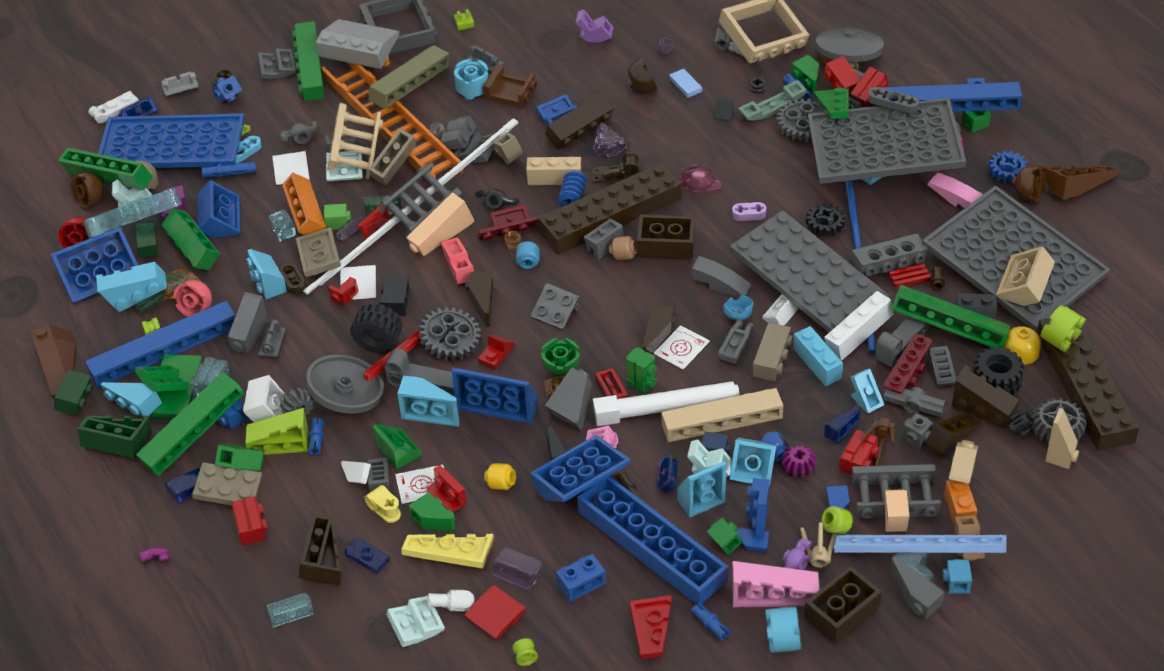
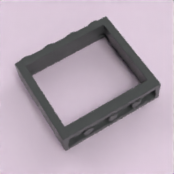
[359,0,437,54]

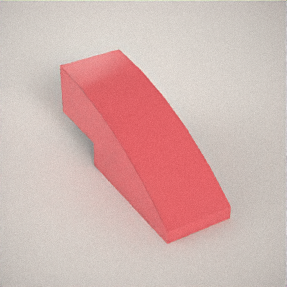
[441,238,474,284]

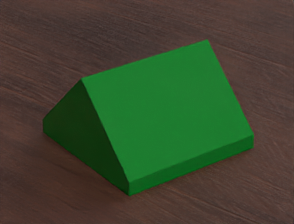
[373,424,423,469]

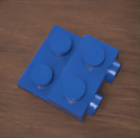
[746,478,770,538]

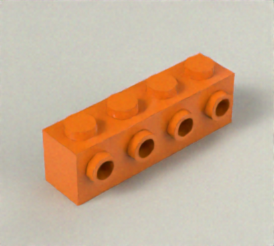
[282,172,326,235]

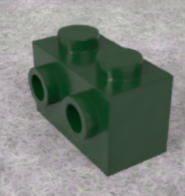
[54,369,93,416]

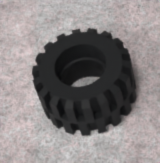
[350,303,403,353]
[972,347,1024,395]

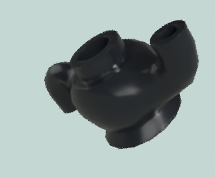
[475,189,519,209]

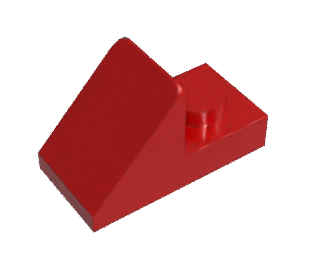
[478,335,515,370]

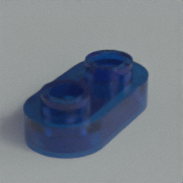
[657,455,678,492]

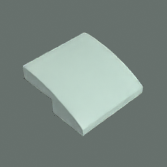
[326,151,363,182]
[387,596,445,647]

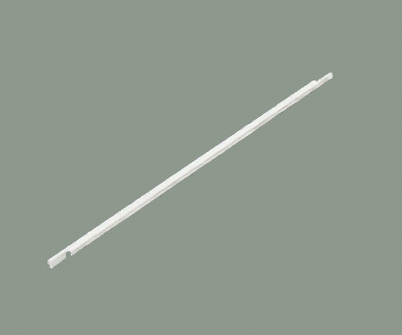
[303,118,518,295]

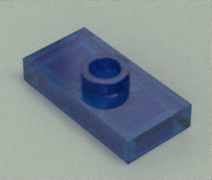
[344,537,390,574]

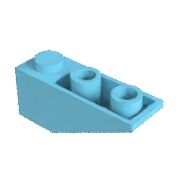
[101,382,162,417]

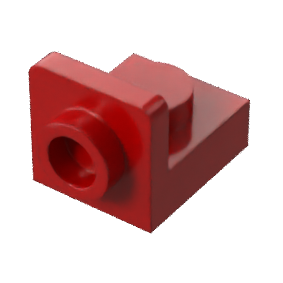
[328,277,359,306]

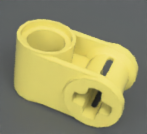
[364,485,401,523]

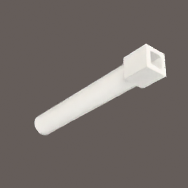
[593,381,739,426]

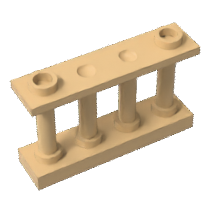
[327,103,383,179]

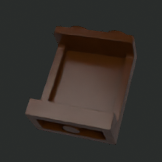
[483,65,537,108]

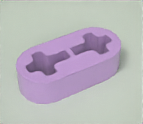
[732,202,767,221]

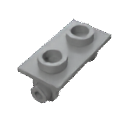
[161,71,199,96]

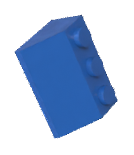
[198,180,240,238]

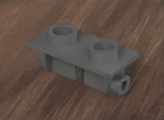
[467,45,503,73]
[258,319,286,357]

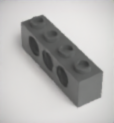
[849,234,928,277]

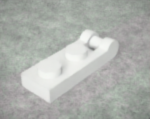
[89,91,140,124]

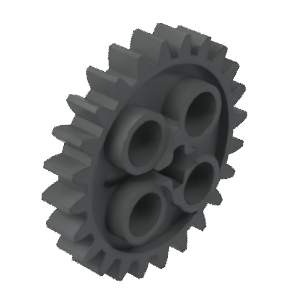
[776,98,825,142]
[419,307,481,361]

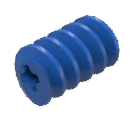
[558,171,587,207]

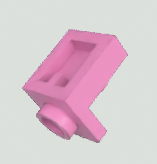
[586,426,618,448]

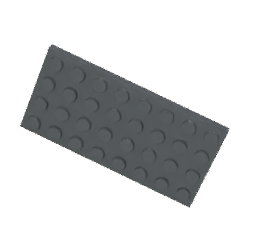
[729,211,890,333]

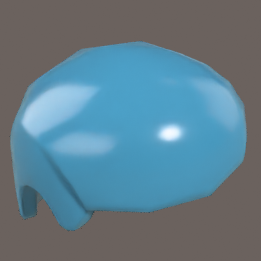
[723,295,753,321]

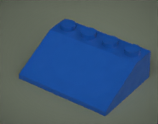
[51,227,138,304]
[452,368,538,424]
[530,435,631,502]

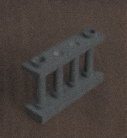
[379,163,462,237]
[851,464,941,519]

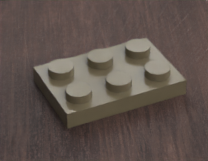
[296,227,341,277]
[193,462,262,506]

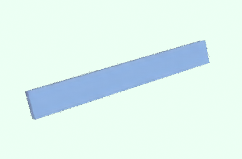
[834,535,1006,553]

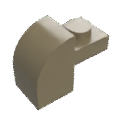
[493,132,523,165]

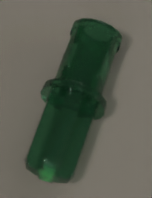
[135,289,171,315]

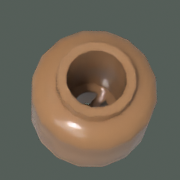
[609,236,637,261]

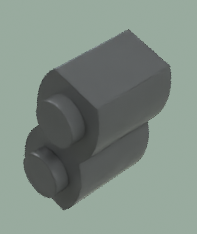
[441,115,476,150]

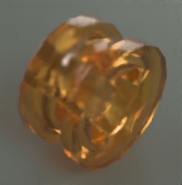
[504,231,521,249]

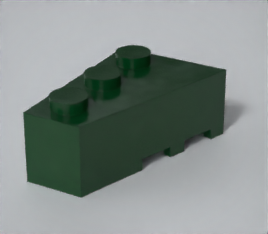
[77,416,152,459]

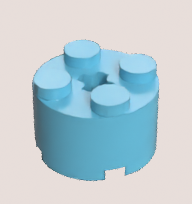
[454,59,489,99]
[766,607,801,653]

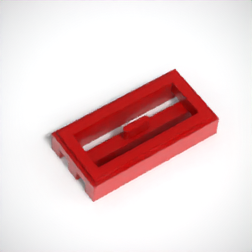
[357,205,392,240]
[888,264,931,289]
[595,368,628,399]

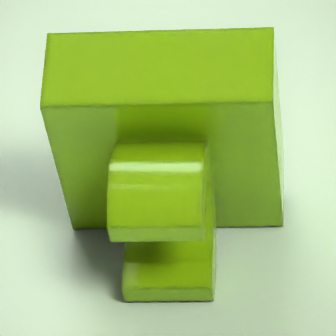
[454,9,474,30]

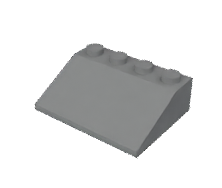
[316,19,400,69]

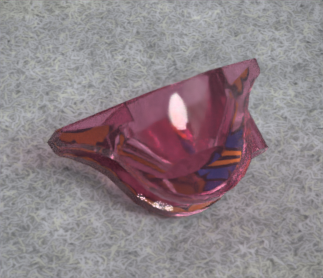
[677,164,722,192]

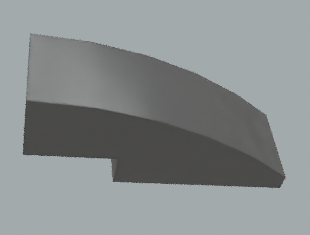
[692,256,751,298]

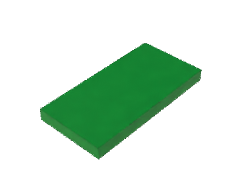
[149,354,203,418]

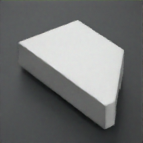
[341,461,371,484]

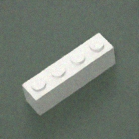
[825,291,893,361]

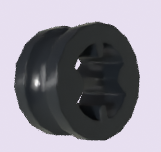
[750,77,765,94]

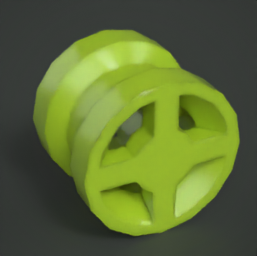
[141,317,160,335]
[513,639,538,666]

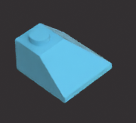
[730,438,776,487]

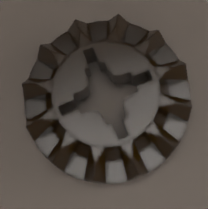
[211,68,238,86]

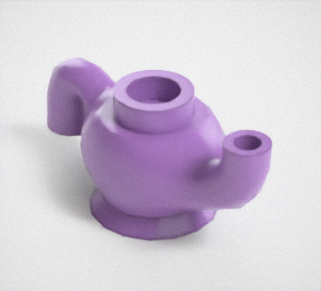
[783,538,812,570]

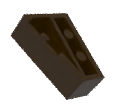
[952,365,1019,429]
[299,513,341,586]

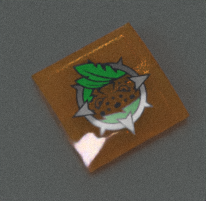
[158,268,200,300]

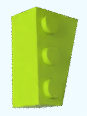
[246,408,309,455]

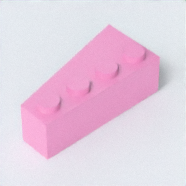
[732,561,819,607]

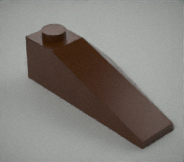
[30,324,77,398]

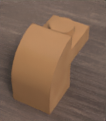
[954,515,985,561]

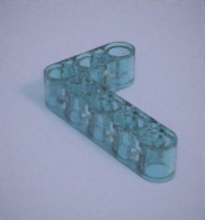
[83,187,182,238]

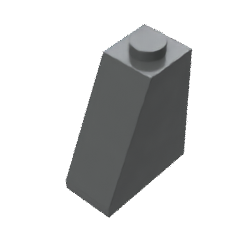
[228,292,268,354]
[545,368,592,431]

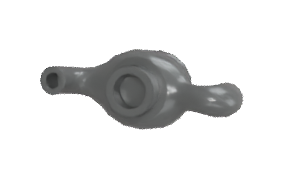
[280,121,318,144]

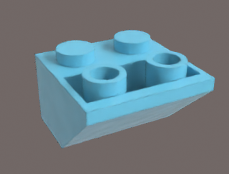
[246,249,287,299]

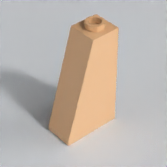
[406,192,475,256]

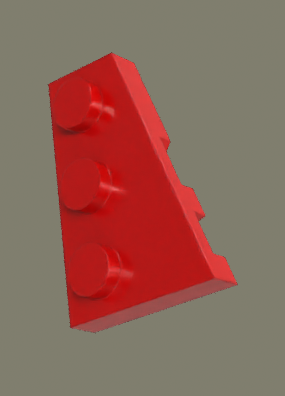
[630,595,672,660]

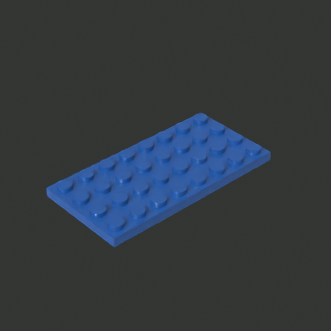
[98,114,245,168]

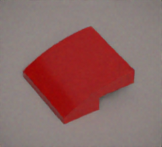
[465,585,527,641]

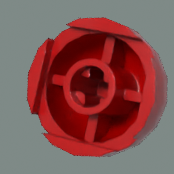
[57,217,96,249]

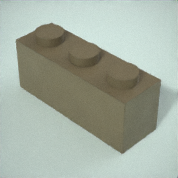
[369,128,416,186]
[753,322,793,381]

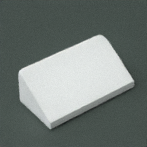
[762,294,799,325]

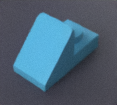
[851,369,884,413]

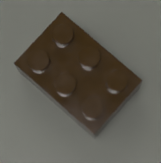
[637,214,695,258]
[804,566,882,643]

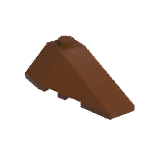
[1042,165,1121,200]

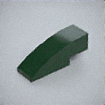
[136,220,159,258]

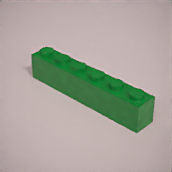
[292,21,325,101]
[58,148,153,190]
[891,285,1010,348]
[136,372,244,477]

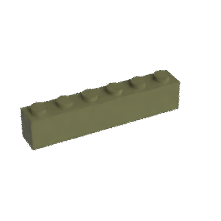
[369,45,449,109]

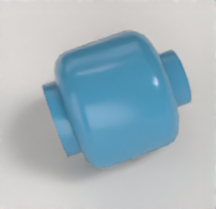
[516,241,540,269]

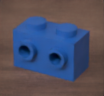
[556,554,606,602]

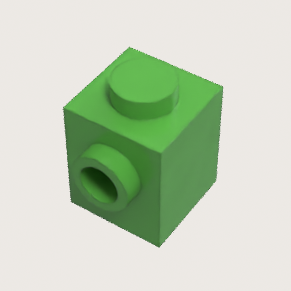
[324,204,351,230]

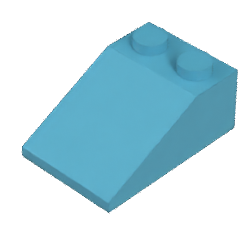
[398,376,460,427]
[677,461,726,518]

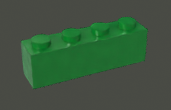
[162,208,220,271]

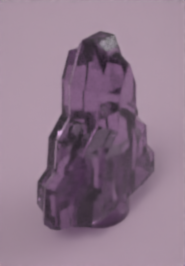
[593,123,628,158]

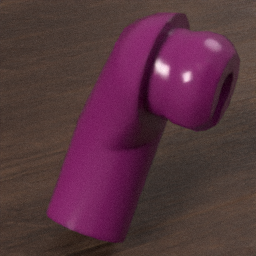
[139,547,170,562]

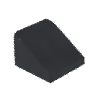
[715,98,734,121]

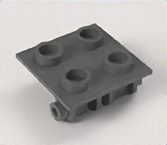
[530,283,579,330]

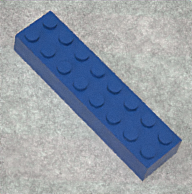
[577,476,728,605]

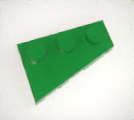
[814,88,849,119]

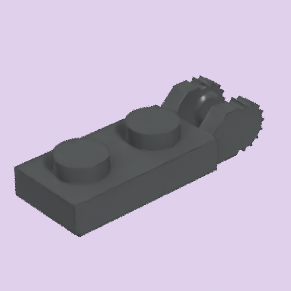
[718,320,754,364]

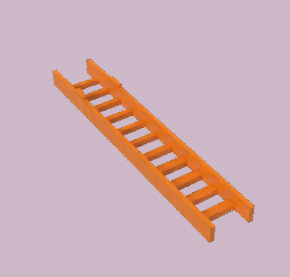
[321,62,463,179]

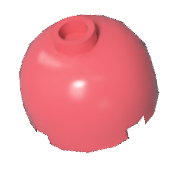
[173,280,212,317]

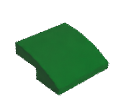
[135,365,189,392]

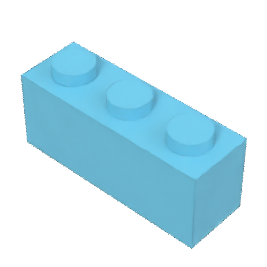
[793,326,843,386]

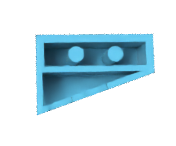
[96,262,167,312]

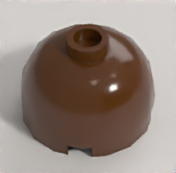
[1013,165,1046,202]
[70,172,104,209]

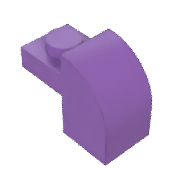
[576,9,613,43]

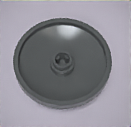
[815,28,884,62]
[305,354,384,414]

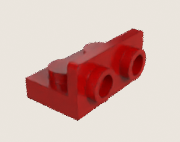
[426,465,467,513]

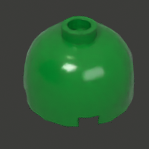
[541,338,580,377]

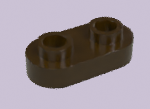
[279,263,305,293]

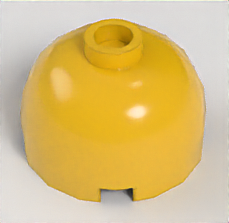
[1002,326,1041,365]

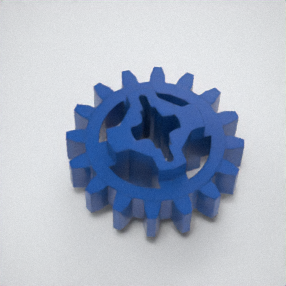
[988,150,1028,183]

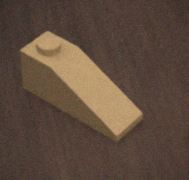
[1045,408,1079,469]
[949,440,978,483]

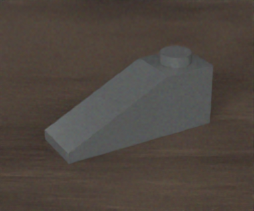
[890,556,945,619]

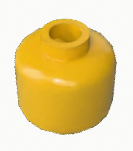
[484,463,516,490]

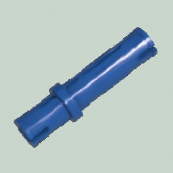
[202,161,256,178]

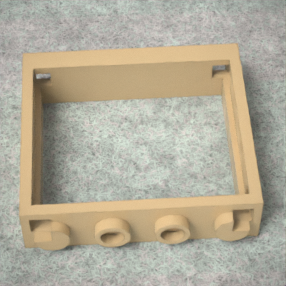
[719,0,809,63]

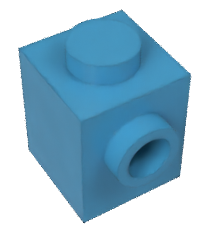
[942,559,972,594]

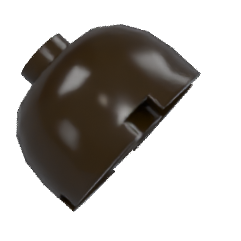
[626,58,658,93]

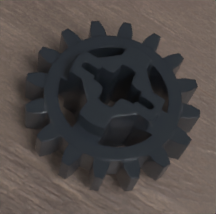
[806,203,846,237]

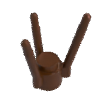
[861,418,895,466]

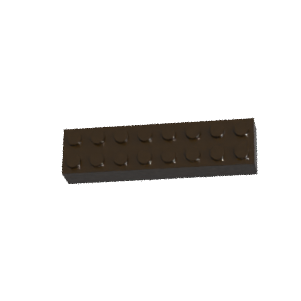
[538,163,681,255]
[1037,318,1139,451]

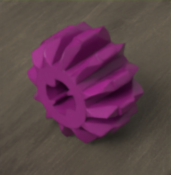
[782,443,816,478]

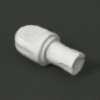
[427,590,475,611]

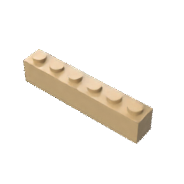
[662,388,783,442]

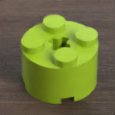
[1041,305,1086,352]

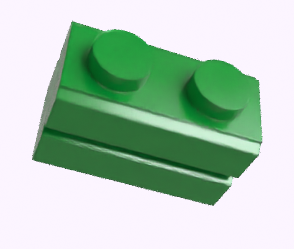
[626,347,657,394]

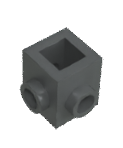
[903,413,933,450]

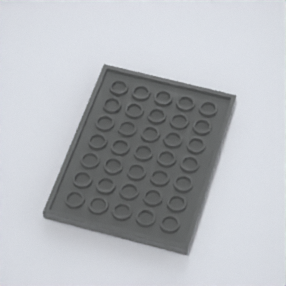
[808,98,966,184]
[922,186,1111,332]

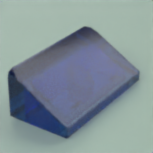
[119,96,158,117]

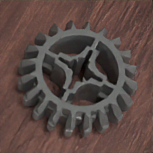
[1032,398,1087,445]

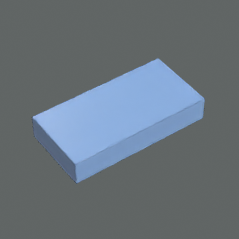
[669,69,702,98]

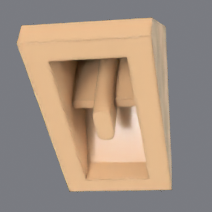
[885,490,909,532]

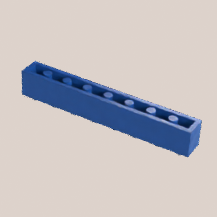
[878,82,1022,112]
[85,301,236,388]

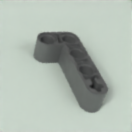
[875,316,931,368]
[385,349,455,397]

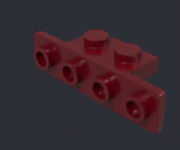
[478,205,545,240]
[883,334,932,394]

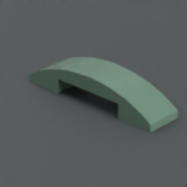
[738,80,807,121]

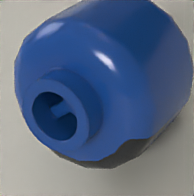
[761,432,789,462]

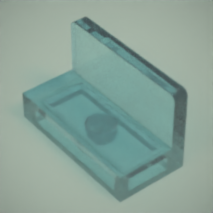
[266,593,314,627]

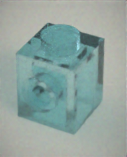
[268,209,296,242]

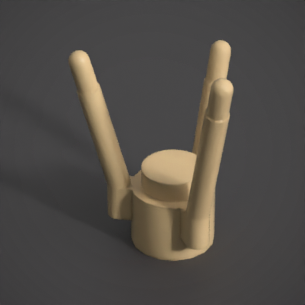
[800,522,837,568]

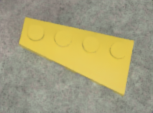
[402,534,494,569]

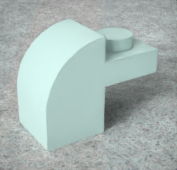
[112,180,153,214]
[687,440,732,477]

